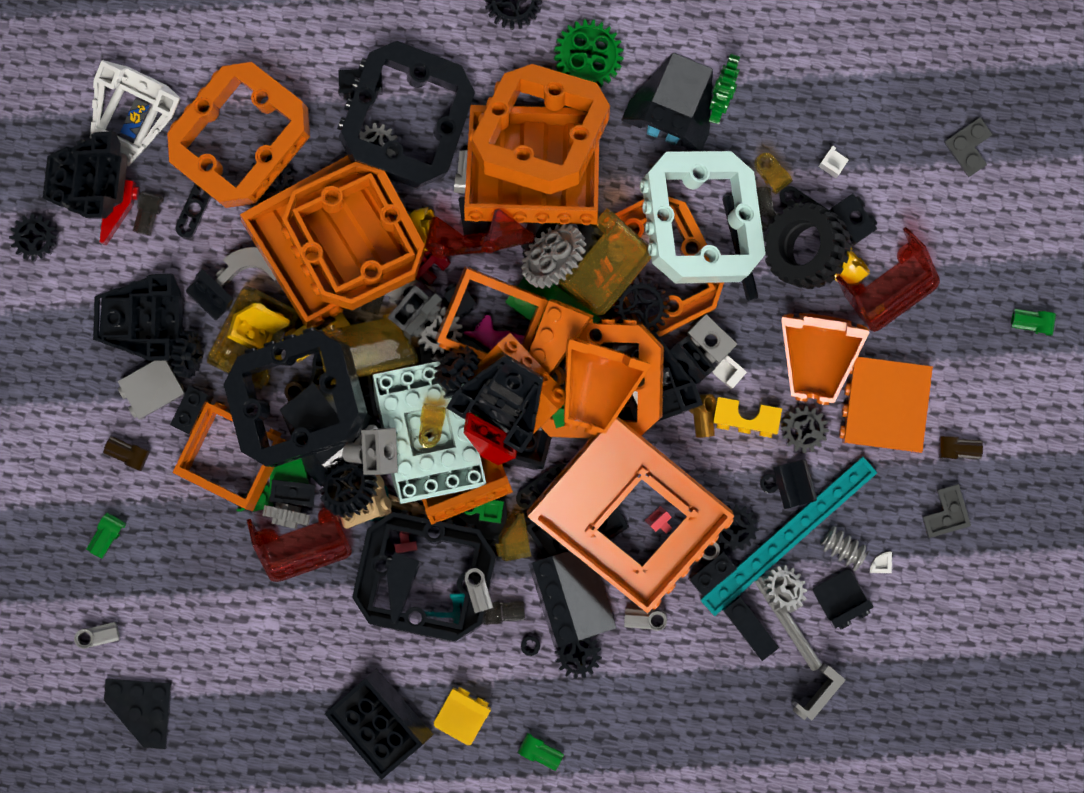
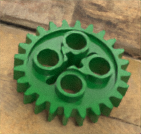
[554,19,624,88]
[709,54,740,124]

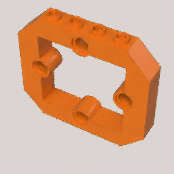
[167,62,310,208]
[470,64,610,195]
[281,162,425,310]
[593,197,724,337]
[530,319,664,438]

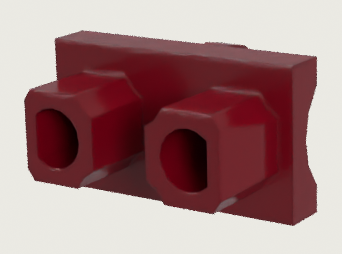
[416,247,451,286]

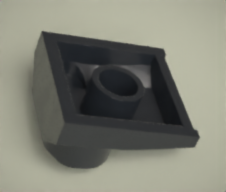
[508,427,552,470]

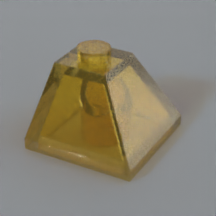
[496,510,531,561]

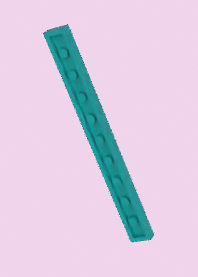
[700,457,877,617]

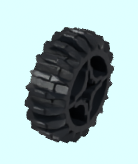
[484,0,542,30]
[611,278,671,333]
[319,461,378,518]

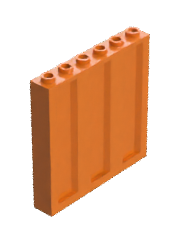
[464,105,599,225]
[240,155,406,329]

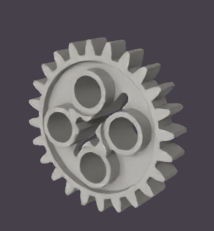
[521,224,586,289]

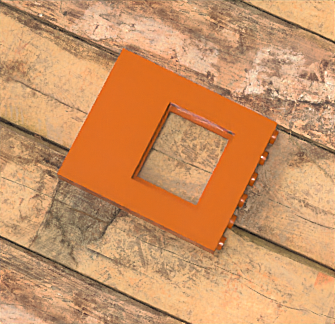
[527,416,734,613]

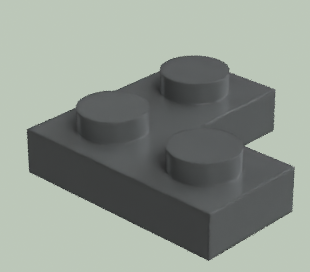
[944,118,992,178]
[404,293,442,340]
[922,484,971,538]

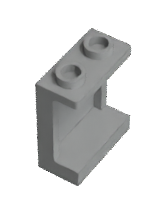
[118,361,186,420]
[791,663,845,720]

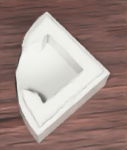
[869,552,892,573]

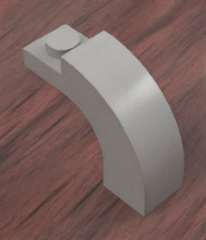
[215,247,278,288]

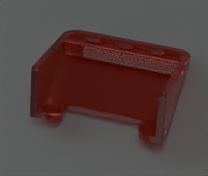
[425,209,535,258]

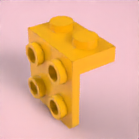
[227,303,290,350]
[434,687,491,745]

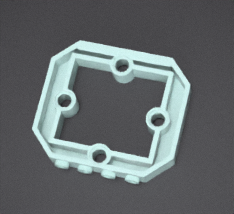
[640,151,765,284]

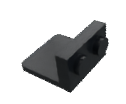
[813,570,874,630]

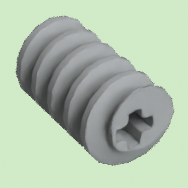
[820,526,869,571]

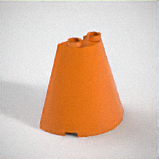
[781,313,869,405]
[564,337,651,436]

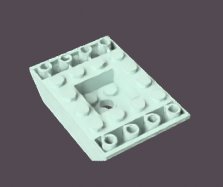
[372,361,486,504]

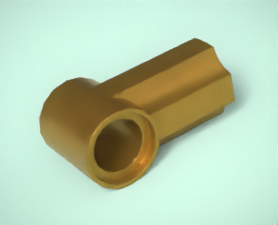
[689,394,716,438]

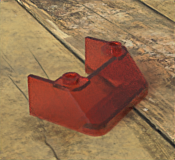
[836,227,940,332]
[247,508,352,582]

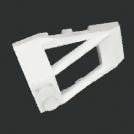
[90,60,180,166]

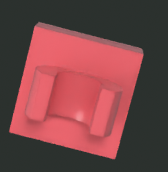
[645,506,672,534]
[395,533,418,553]

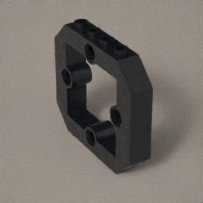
[337,41,475,189]
[224,328,367,467]
[352,509,497,643]

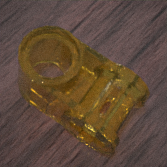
[754,153,793,195]
[418,404,446,448]

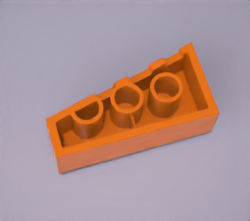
[529,299,594,376]

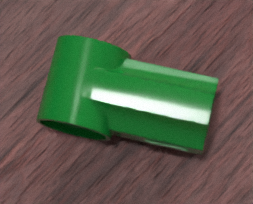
[1011,309,1056,336]
[86,512,126,559]
[517,733,564,771]

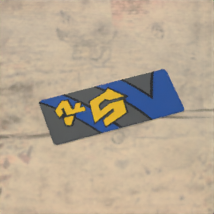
[120,99,149,138]

